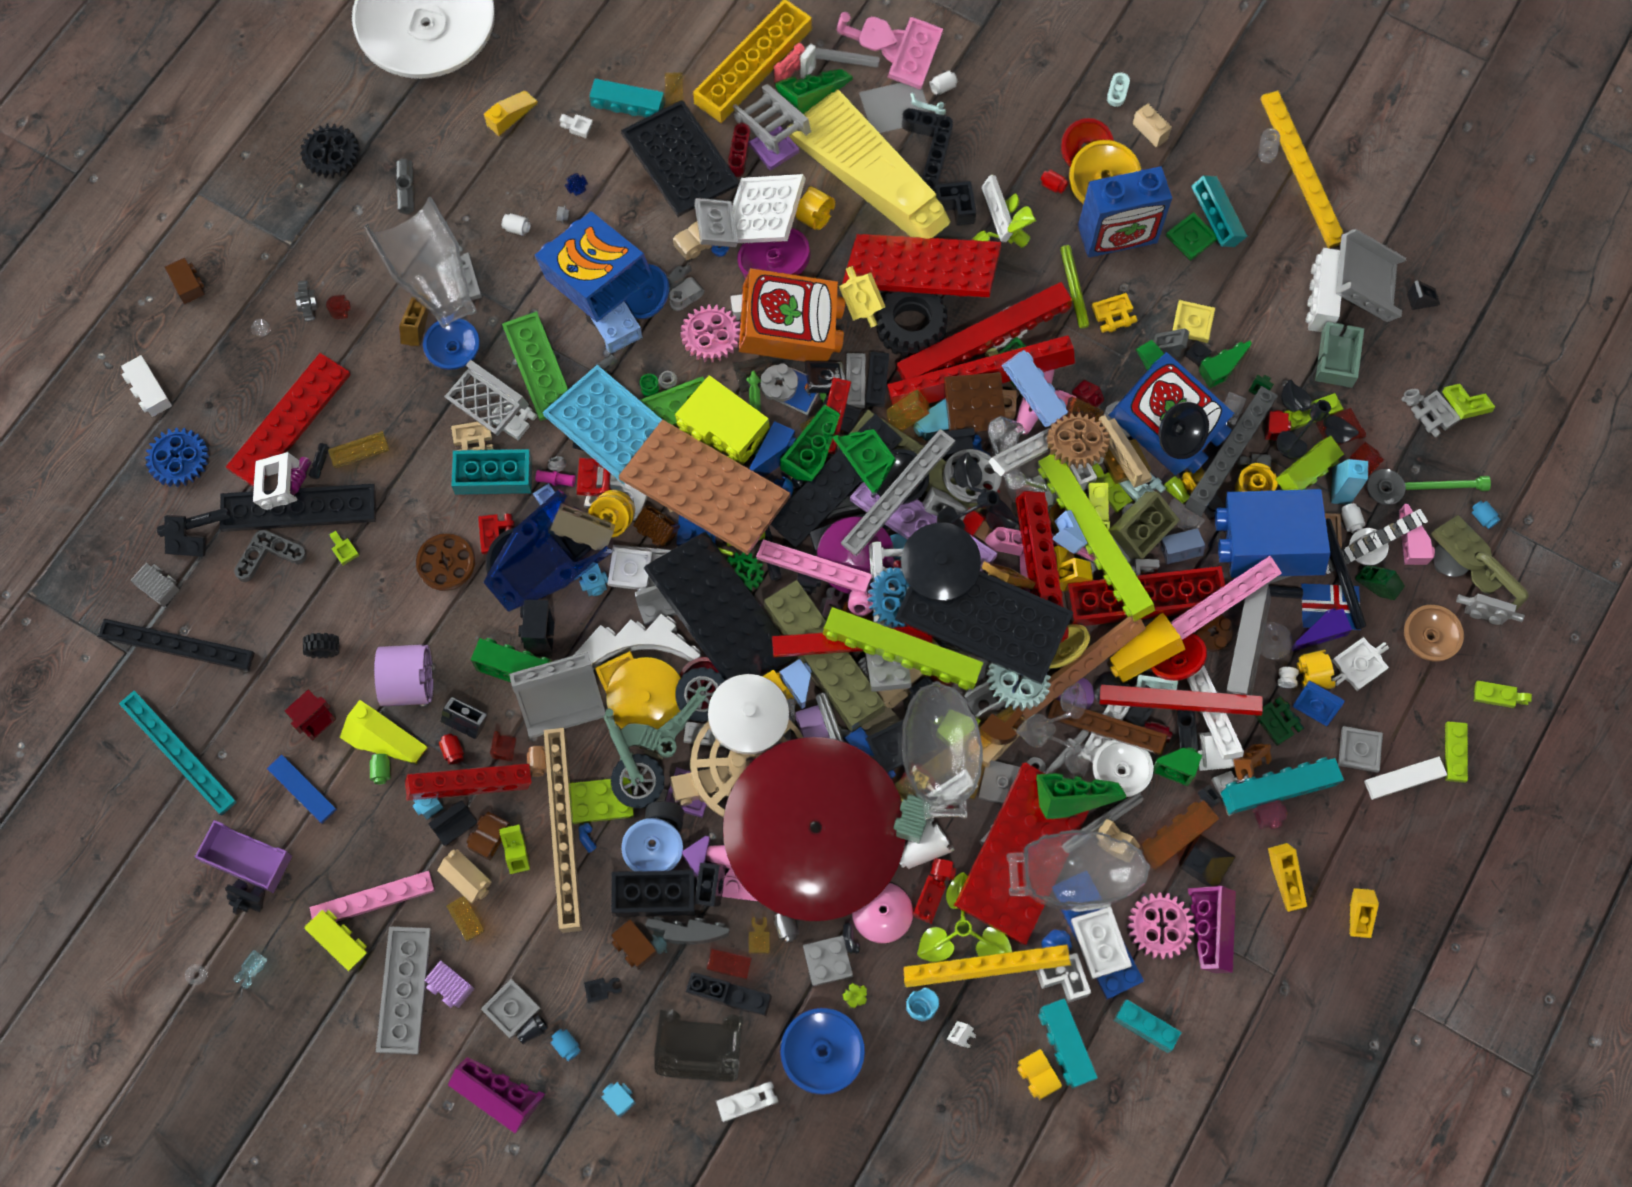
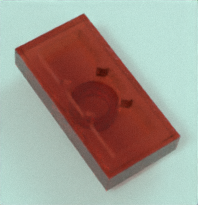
[707,949,752,979]

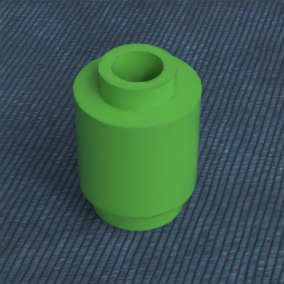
[369,754,390,784]

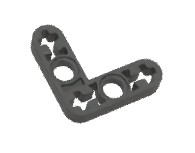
[234,530,307,582]

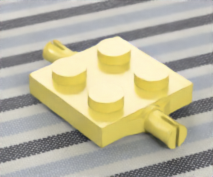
[839,266,886,328]

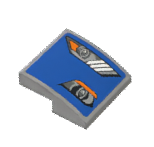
[775,367,820,416]

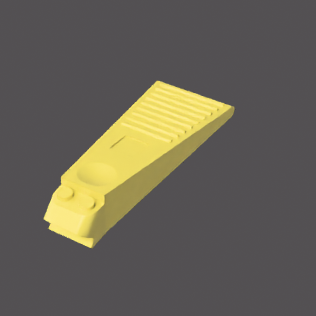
[787,90,950,239]

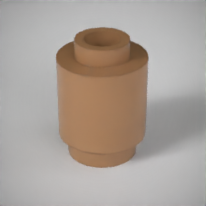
[527,746,547,777]

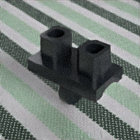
[225,879,265,915]

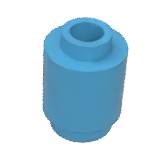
[1472,501,1501,529]
[551,1029,581,1061]

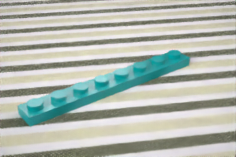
[119,690,237,816]

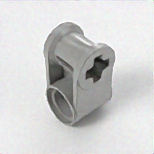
[669,277,704,311]

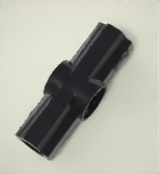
[1177,710,1198,751]

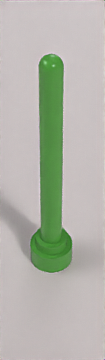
[1405,476,1491,491]

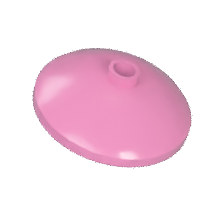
[852,883,913,943]

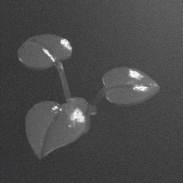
[1016,683,1090,777]

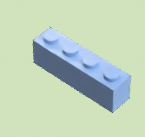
[1001,350,1068,427]

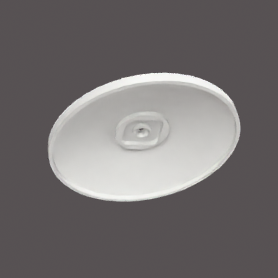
[352,0,495,78]

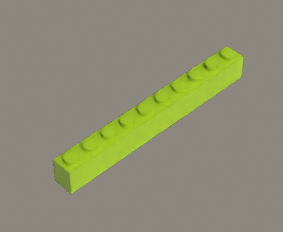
[1037,454,1155,622]

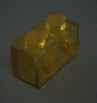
[887,389,930,432]

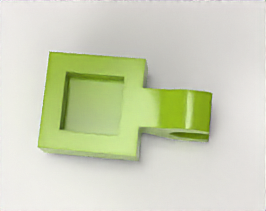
[329,531,359,566]

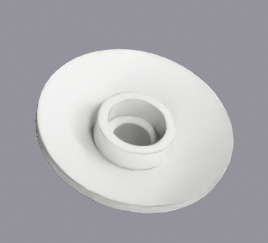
[1349,528,1388,565]

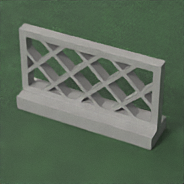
[444,360,529,436]

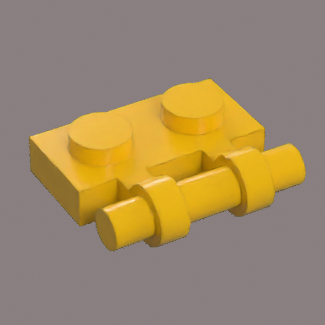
[1091,293,1137,333]

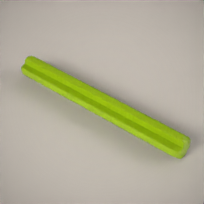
[1061,245,1089,329]

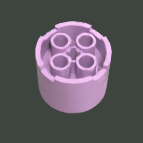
[375,645,433,706]

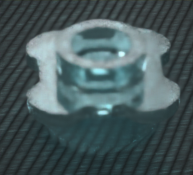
[650,935,668,955]

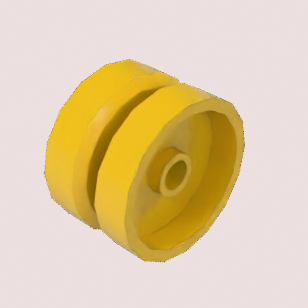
[588,490,635,537]

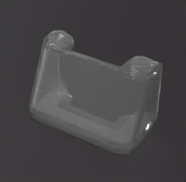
[988,416,1047,504]

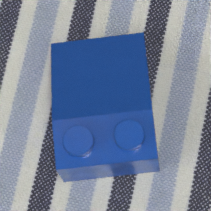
[749,421,797,477]

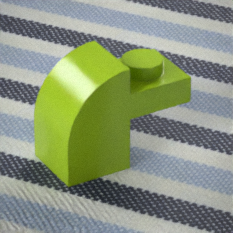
[499,825,530,874]

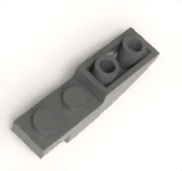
[645,916,730,945]

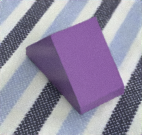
[682,836,710,878]

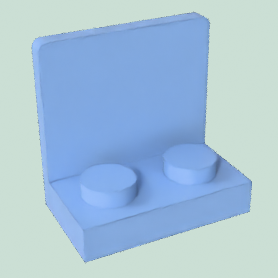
[591,302,642,354]

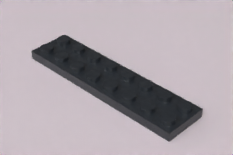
[770,414,903,549]
[220,483,376,532]

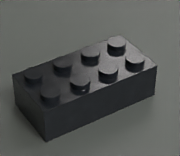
[611,870,695,917]

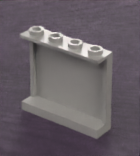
[1336,229,1406,322]
[509,652,605,739]

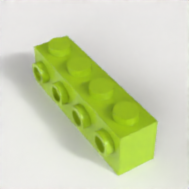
[1276,436,1344,490]

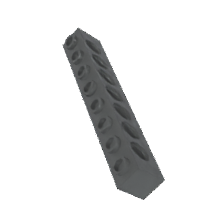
[1185,386,1278,517]

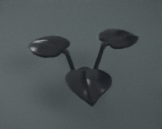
[1276,379,1359,459]
[937,452,1018,530]

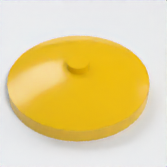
[1069,140,1141,204]
[606,657,681,730]

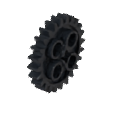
[300,123,360,178]

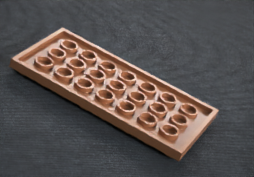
[619,419,790,555]

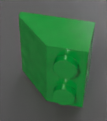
[1153,748,1202,786]

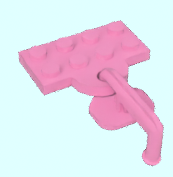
[837,12,943,90]

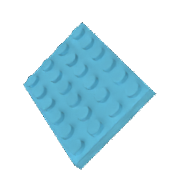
[543,365,662,485]

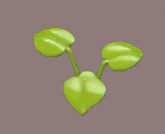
[972,194,1036,248]
[917,872,1012,962]

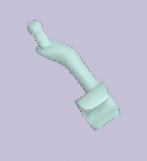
[910,93,946,115]

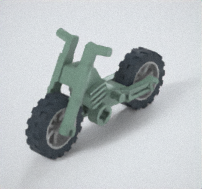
[604,667,725,808]

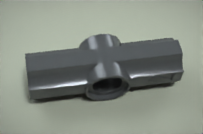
[396,159,415,214]

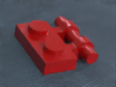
[478,514,515,555]

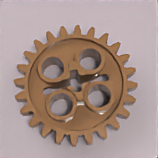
[1047,413,1110,469]

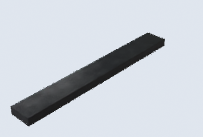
[97,619,255,671]

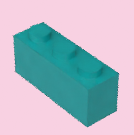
[1113,999,1182,1053]

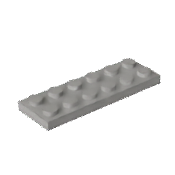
[376,927,432,1055]

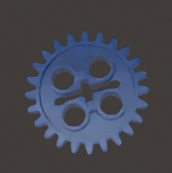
[145,427,209,488]

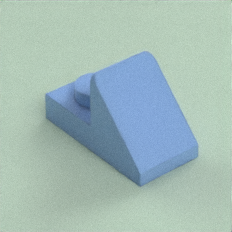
[1052,510,1087,554]

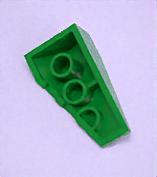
[780,404,840,481]

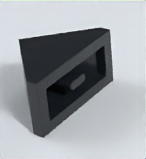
[1407,280,1440,310]

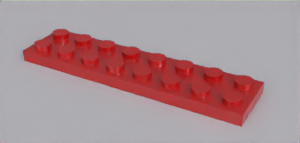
[226,353,351,487]

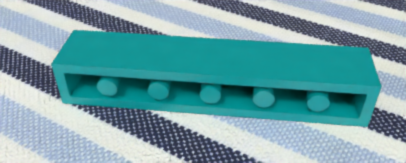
[1220,757,1344,815]

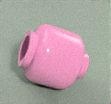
[848,589,873,616]

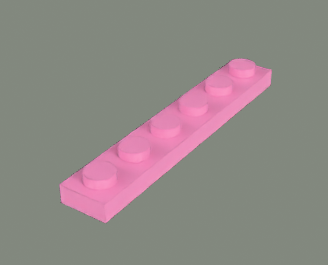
[756,539,872,594]
[1171,556,1282,640]
[309,871,435,922]

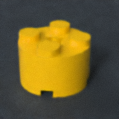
[796,186,835,230]
[1235,463,1278,492]
[1296,650,1335,690]

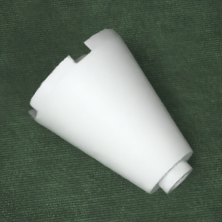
[900,816,955,869]

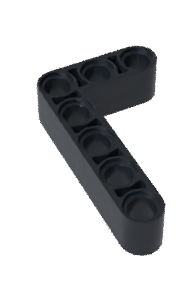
[902,108,953,191]

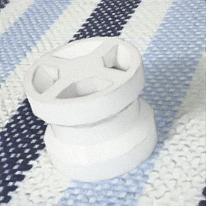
[1278,667,1299,688]

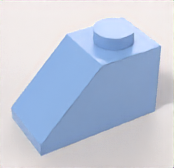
[780,659,812,709]

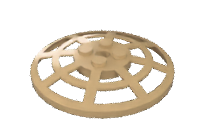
[690,720,804,817]

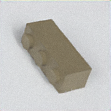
[551,503,615,551]

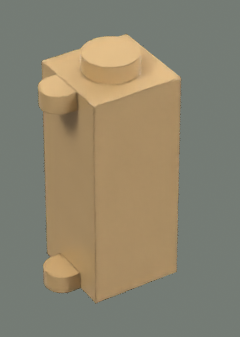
[437,849,492,903]

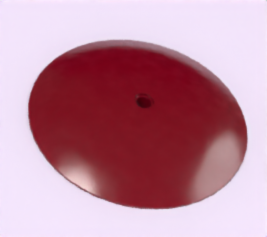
[723,737,905,921]

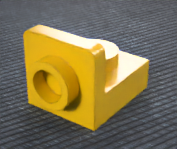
[1181,467,1205,495]

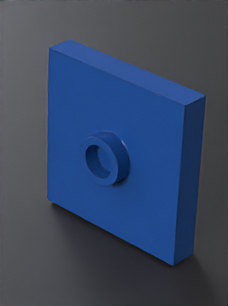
[1292,681,1345,726]

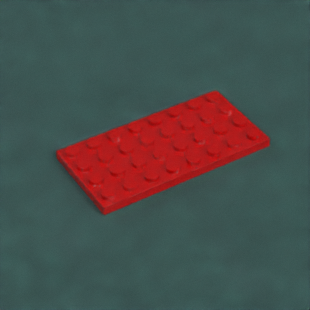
[842,234,1001,297]
[954,762,1089,945]

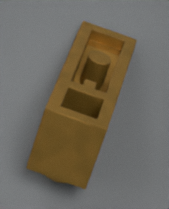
[399,294,431,346]

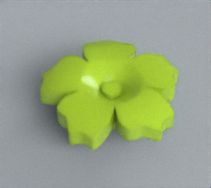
[843,983,867,1008]

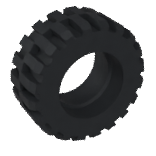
[876,291,948,358]

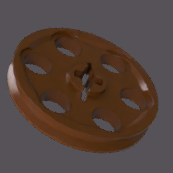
[416,534,475,591]

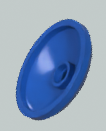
[624,264,669,319]
[423,317,480,370]

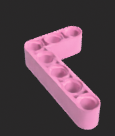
[985,527,1030,592]

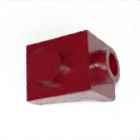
[1072,380,1104,411]

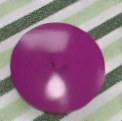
[738,228,811,278]
[817,517,894,594]

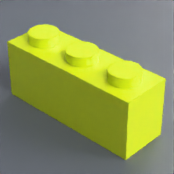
[304,910,367,971]

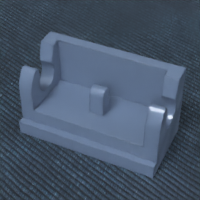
[1161,528,1205,564]

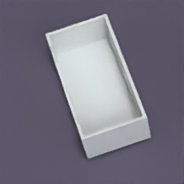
[1306,248,1341,332]

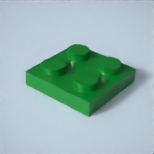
[1166,212,1217,261]

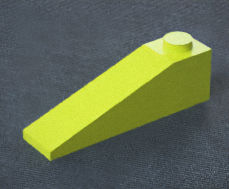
[340,700,428,764]

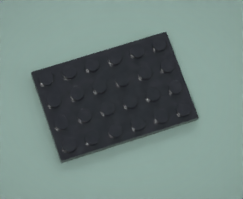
[621,100,739,217]

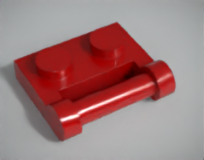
[577,458,611,497]

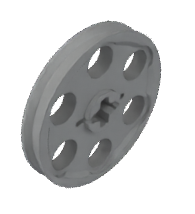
[943,449,1001,503]

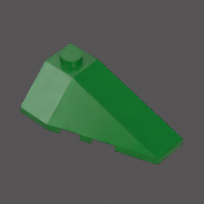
[776,69,853,114]
[1036,773,1126,819]

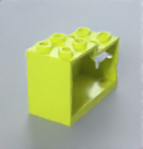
[675,375,770,465]

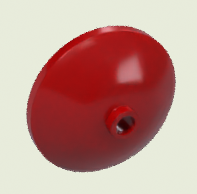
[1061,118,1114,167]
[1150,633,1207,681]

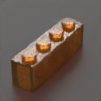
[1139,800,1219,871]

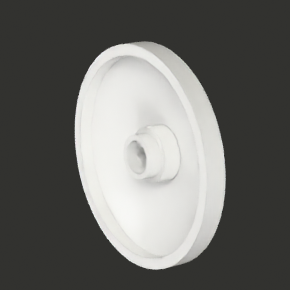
[708,674,789,754]

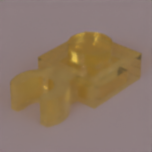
[749,917,770,954]

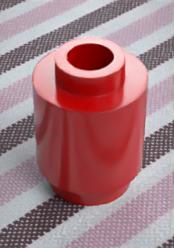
[1040,169,1069,194]
[439,734,464,765]

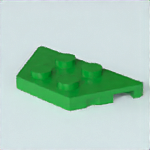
[833,429,896,496]

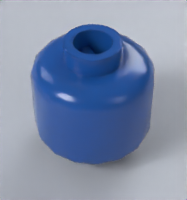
[1041,929,1072,951]

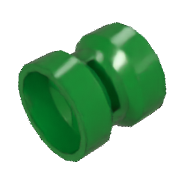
[640,374,660,397]

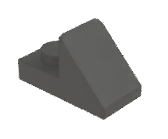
[1154,328,1189,357]

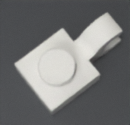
[559,114,593,138]

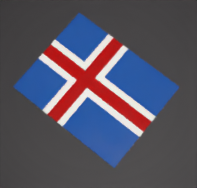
[1301,583,1361,630]

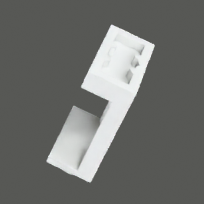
[253,452,299,510]

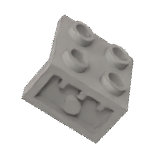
[635,585,677,626]

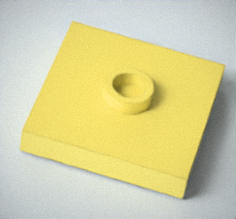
[1172,300,1215,343]

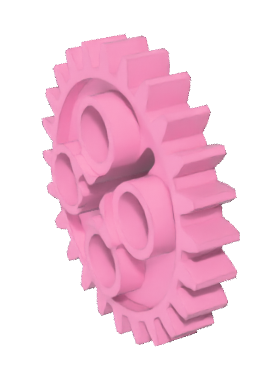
[681,304,740,362]
[1127,892,1195,960]

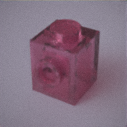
[1253,800,1287,830]

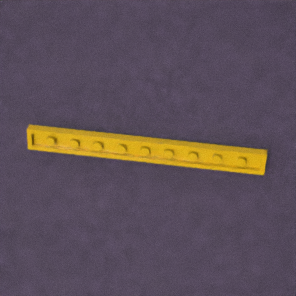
[1261,91,1344,249]

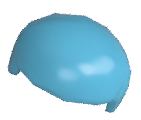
[906,988,939,1021]

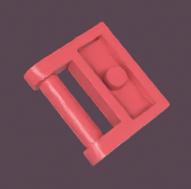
[774,43,805,83]

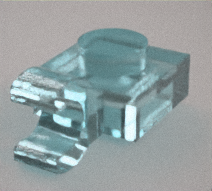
[233,950,267,989]

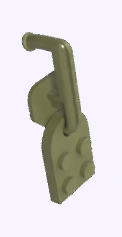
[1431,515,1529,611]

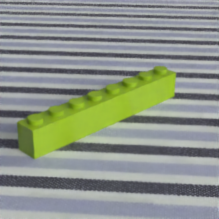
[823,607,983,690]

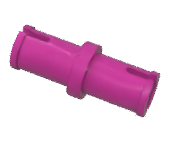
[535,470,576,487]

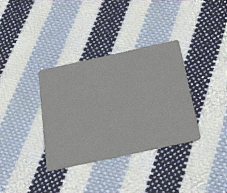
[859,83,930,133]

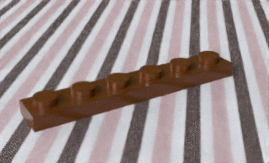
[1048,699,1168,756]

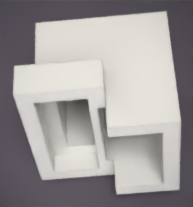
[1198,732,1237,771]

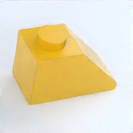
[1350,888,1379,938]

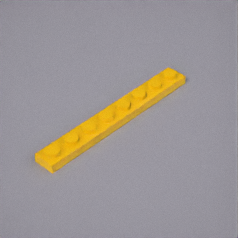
[904,945,1071,987]

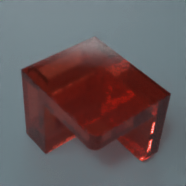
[1350,441,1384,476]
[490,731,517,761]

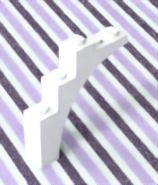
[573,614,701,670]

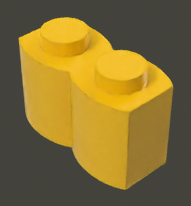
[1017,1049,1062,1100]

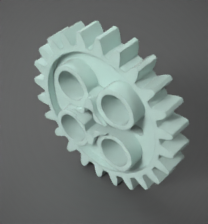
[987,663,1051,711]

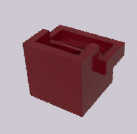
[284,689,336,741]

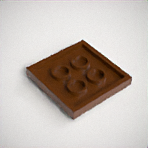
[944,372,1006,432]

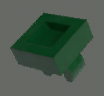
[1248,375,1274,395]

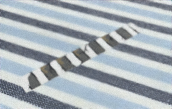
[1326,509,1428,574]

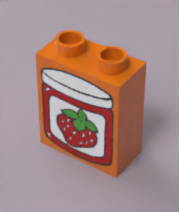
[739,268,845,362]

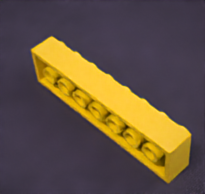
[693,0,812,123]

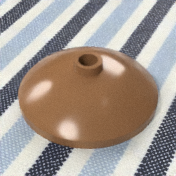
[1404,605,1464,662]

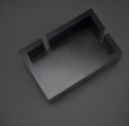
[518,600,555,656]

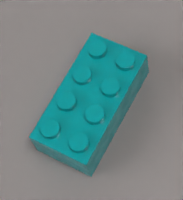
[451,449,532,495]

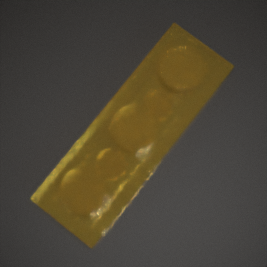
[328,431,389,469]

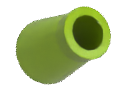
[1164,475,1190,504]

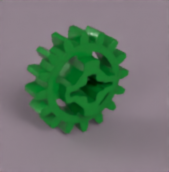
[727,552,764,592]

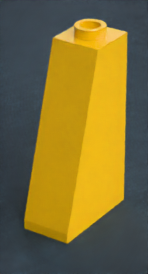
[1110,613,1185,683]

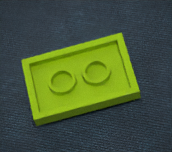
[570,777,634,824]

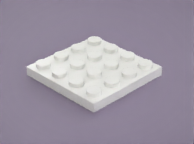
[732,174,806,243]

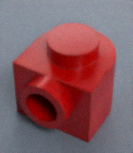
[930,858,956,882]

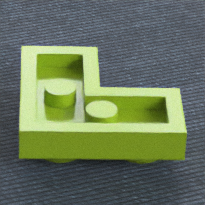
[1442,384,1495,419]

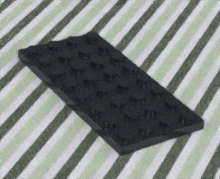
[643,531,796,681]
[895,571,1074,685]

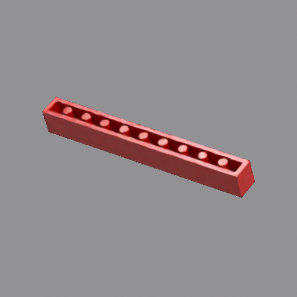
[897,282,1072,380]
[887,335,1075,413]

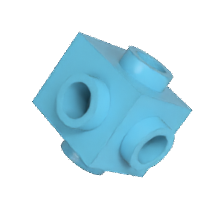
[579,563,608,596]

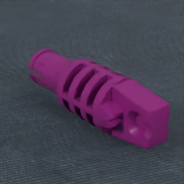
[290,457,311,496]

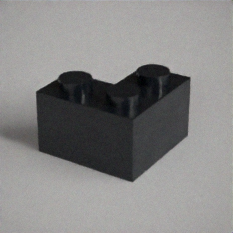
[934,181,976,226]

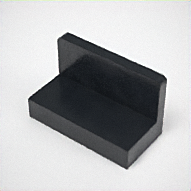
[428,800,478,846]

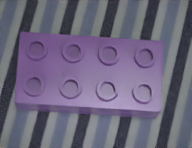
[195,820,292,893]

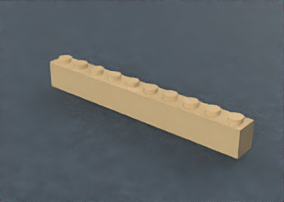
[544,728,582,933]

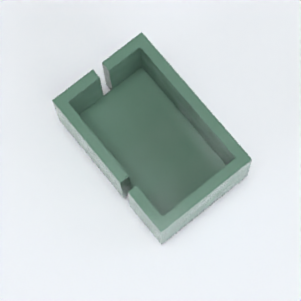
[1315,322,1364,388]

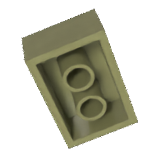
[1108,492,1180,559]

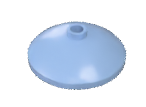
[622,818,683,871]

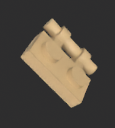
[451,421,494,450]

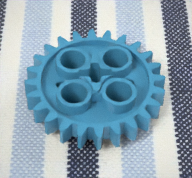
[867,567,909,628]

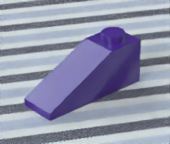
[1291,608,1352,652]

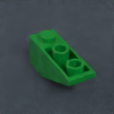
[1198,341,1252,389]

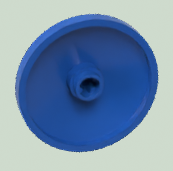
[780,1008,865,1095]

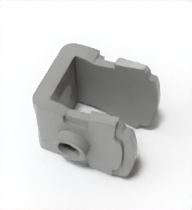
[964,680,1006,723]

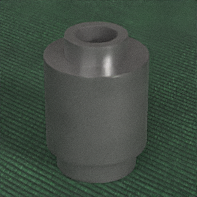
[774,914,799,943]

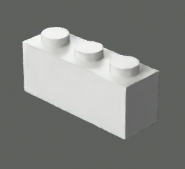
[121,355,172,417]

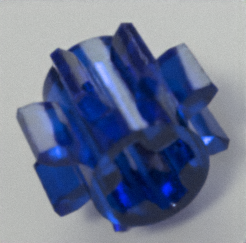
[565,173,588,196]

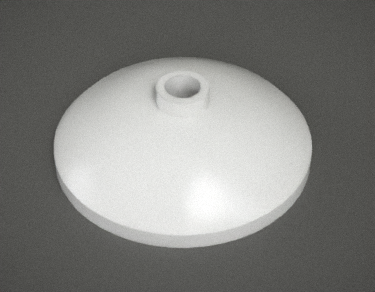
[1093,740,1154,797]

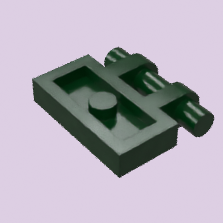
[1255,696,1305,746]

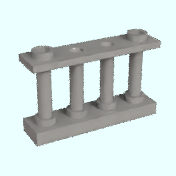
[733,84,811,155]

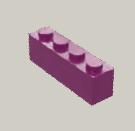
[1188,886,1236,974]
[448,1057,545,1134]

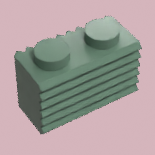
[894,794,932,844]

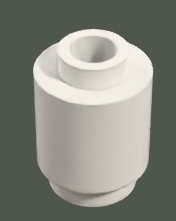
[930,71,957,95]
[502,214,531,236]
[1341,503,1366,533]

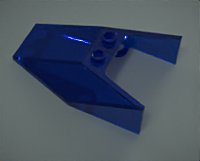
[483,490,615,612]

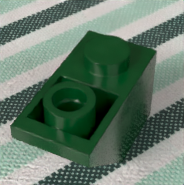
[1355,565,1405,601]

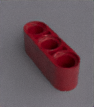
[728,123,751,177]

